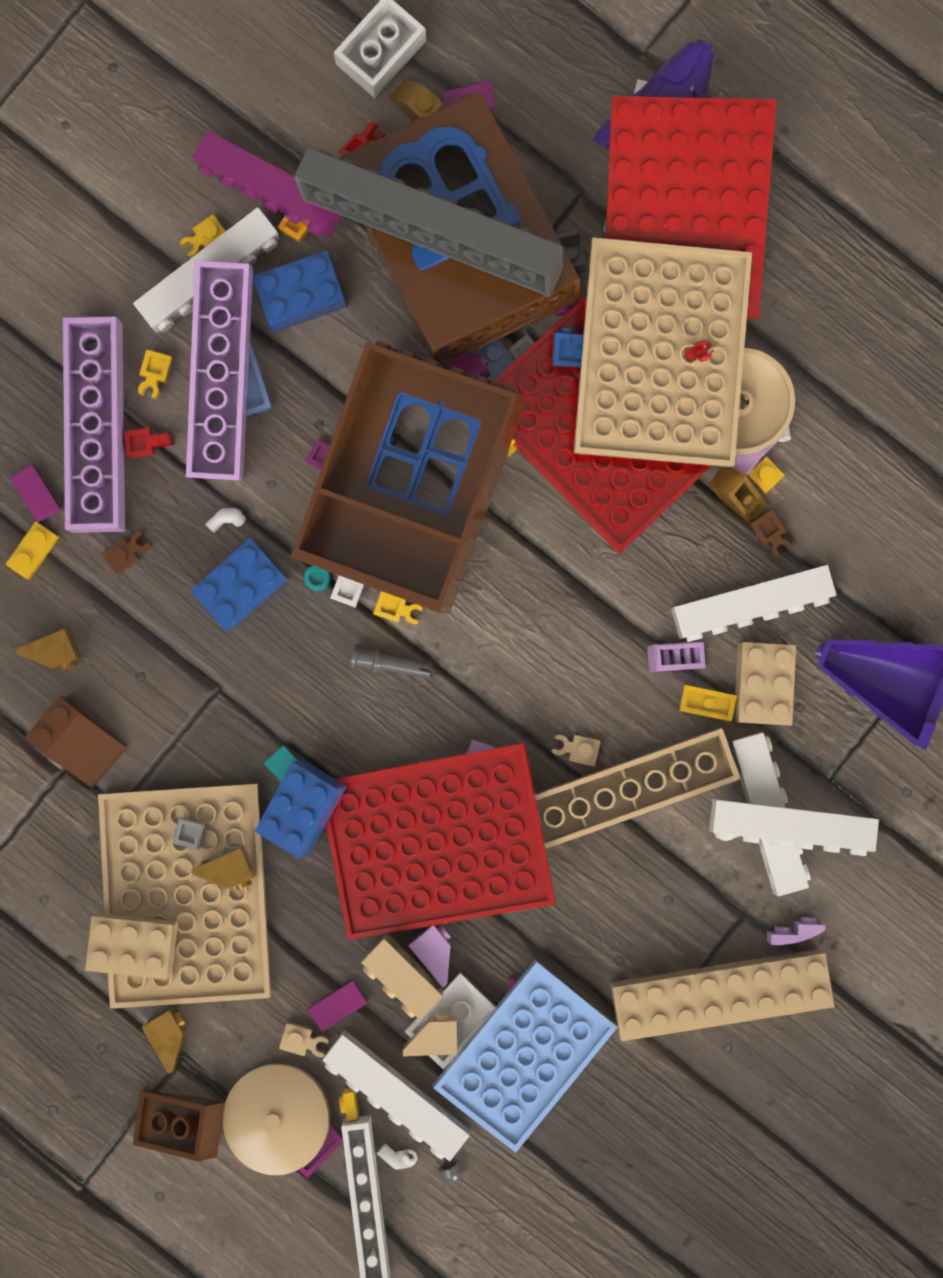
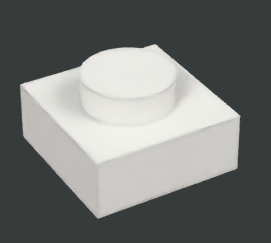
[330,576,364,608]

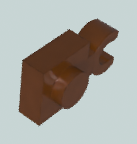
[748,509,792,558]
[102,531,152,575]

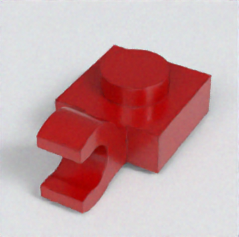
[338,122,386,156]
[685,339,714,363]
[123,428,173,459]

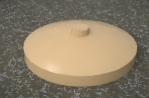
[735,348,795,455]
[223,1063,330,1175]

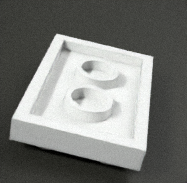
[405,972,496,1069]

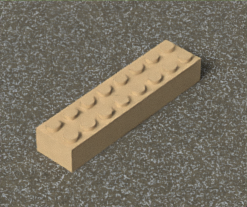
[535,728,741,849]
[610,949,834,1041]

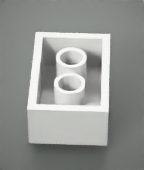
[334,0,426,98]

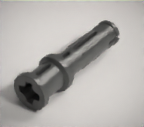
[351,645,432,679]

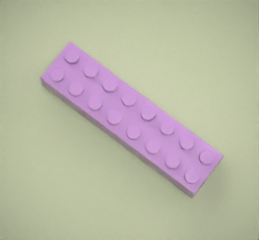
[186,260,253,480]
[63,317,125,533]

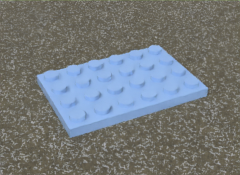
[433,960,618,1153]

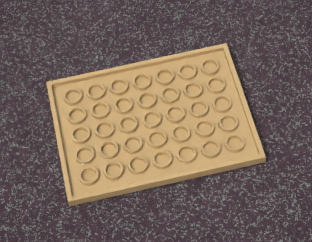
[574,237,752,467]
[98,783,271,1009]

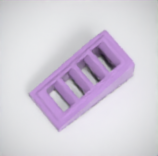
[647,642,706,672]

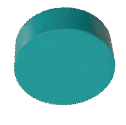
[304,566,331,591]

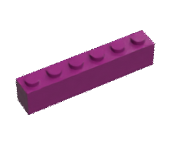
[192,131,343,238]

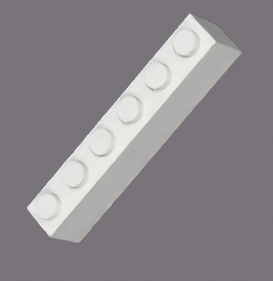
[133,207,280,334]
[671,565,837,642]
[729,732,810,896]
[709,799,879,856]
[322,1030,470,1161]
[341,1115,391,1278]

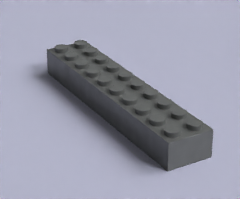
[294,148,563,297]

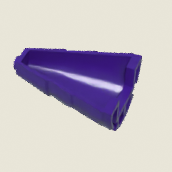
[592,39,714,150]
[815,640,943,750]

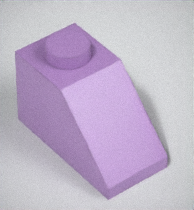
[409,924,451,987]

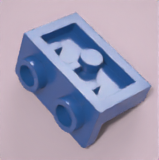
[552,328,583,367]

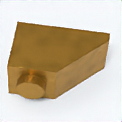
[389,78,444,121]
[708,466,768,523]
[15,629,82,672]
[191,846,257,890]
[141,1006,187,1074]

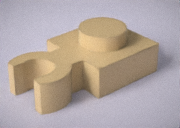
[551,735,600,767]
[279,1021,330,1057]

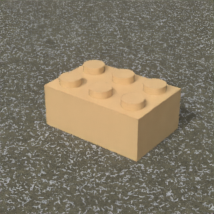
[734,642,796,726]
[85,912,178,980]
[361,933,444,1020]

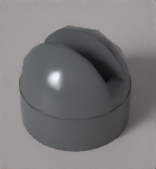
[439,1159,462,1184]

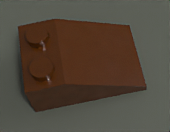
[25,696,127,788]
[133,1090,224,1161]

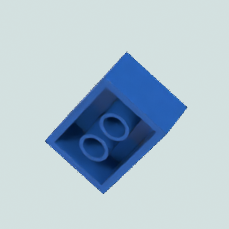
[253,251,347,333]
[190,538,288,632]
[255,759,347,859]

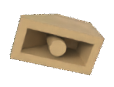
[403,1012,458,1056]

